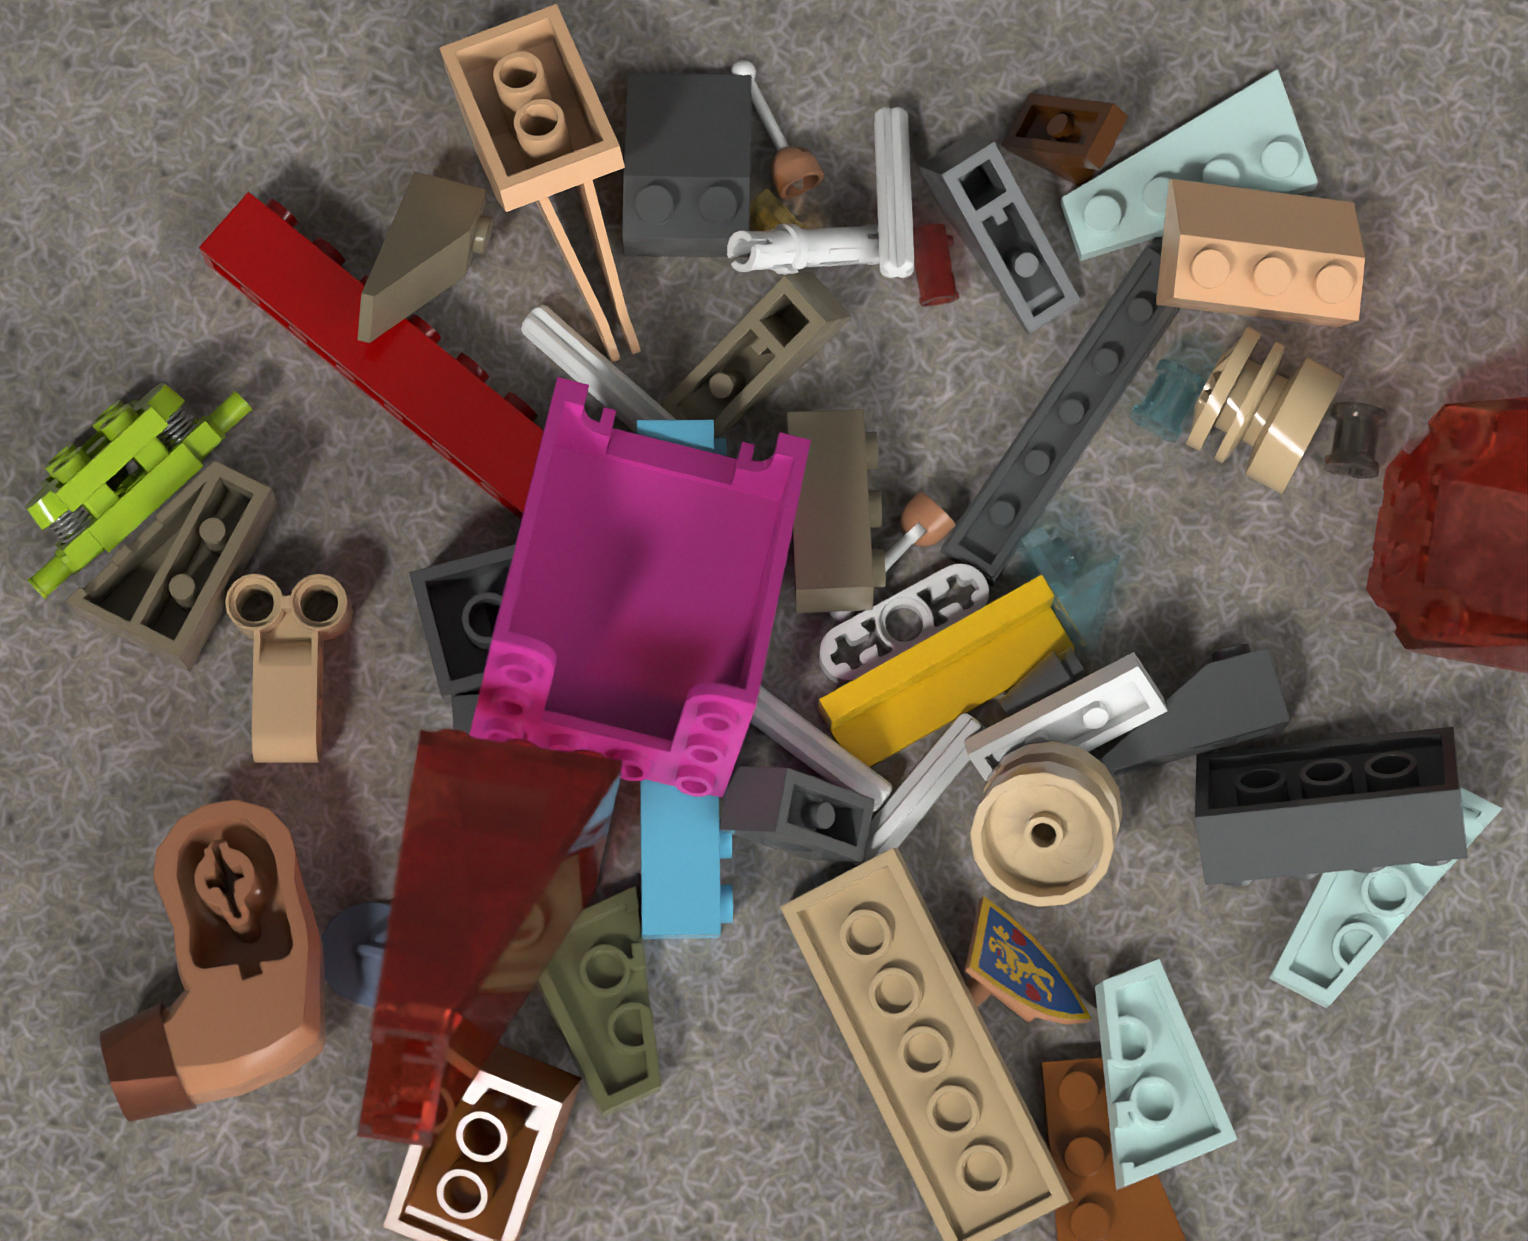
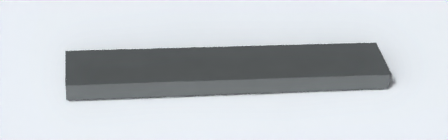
[940,244,1181,587]

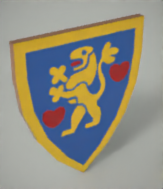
[965,896,1092,1024]

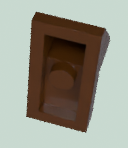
[1001,93,1128,187]

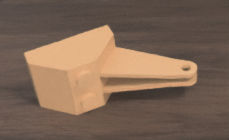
[439,4,641,363]

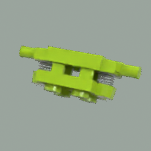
[25,383,253,600]

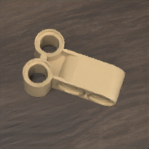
[225,574,353,763]

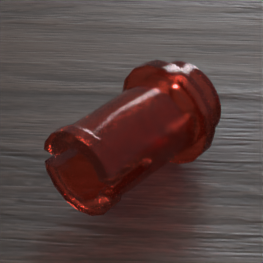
[913,224,960,307]

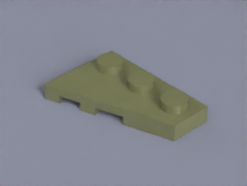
[518,886,661,1119]

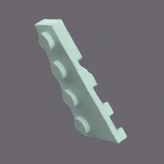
[1060,69,1318,261]
[1269,787,1502,1008]

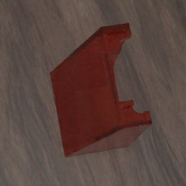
[357,728,623,1148]

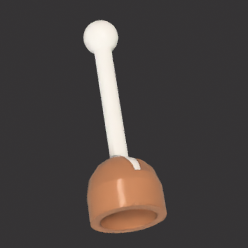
[731,60,825,199]
[830,491,956,622]

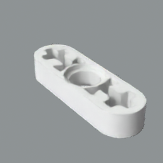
[819,564,989,685]

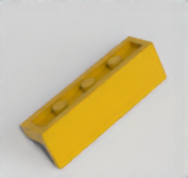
[818,574,1074,768]

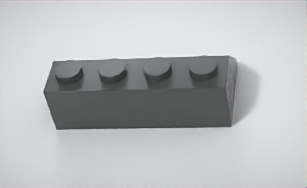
[1195,726,1468,886]

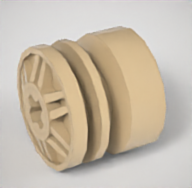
[1186,326,1344,494]

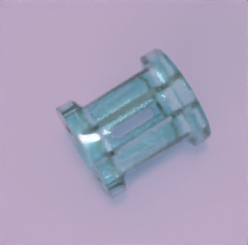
[1129,359,1206,443]

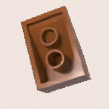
[383,1030,582,1241]

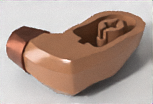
[100,800,326,1122]

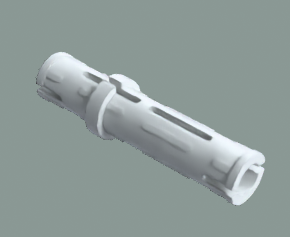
[727,223,880,275]

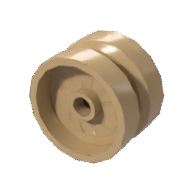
[970,741,1123,907]

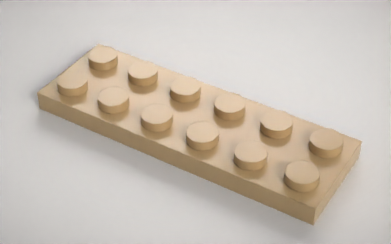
[780,848,1073,1241]

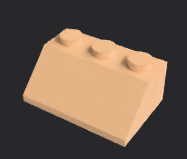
[1156,179,1365,327]

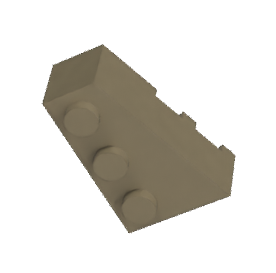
[65,460,280,672]

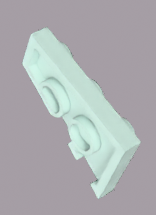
[1095,959,1238,1190]

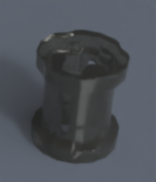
[1323,402,1388,479]

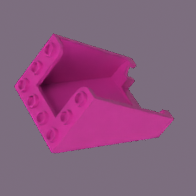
[469,377,811,798]

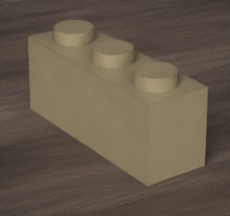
[787,409,885,613]

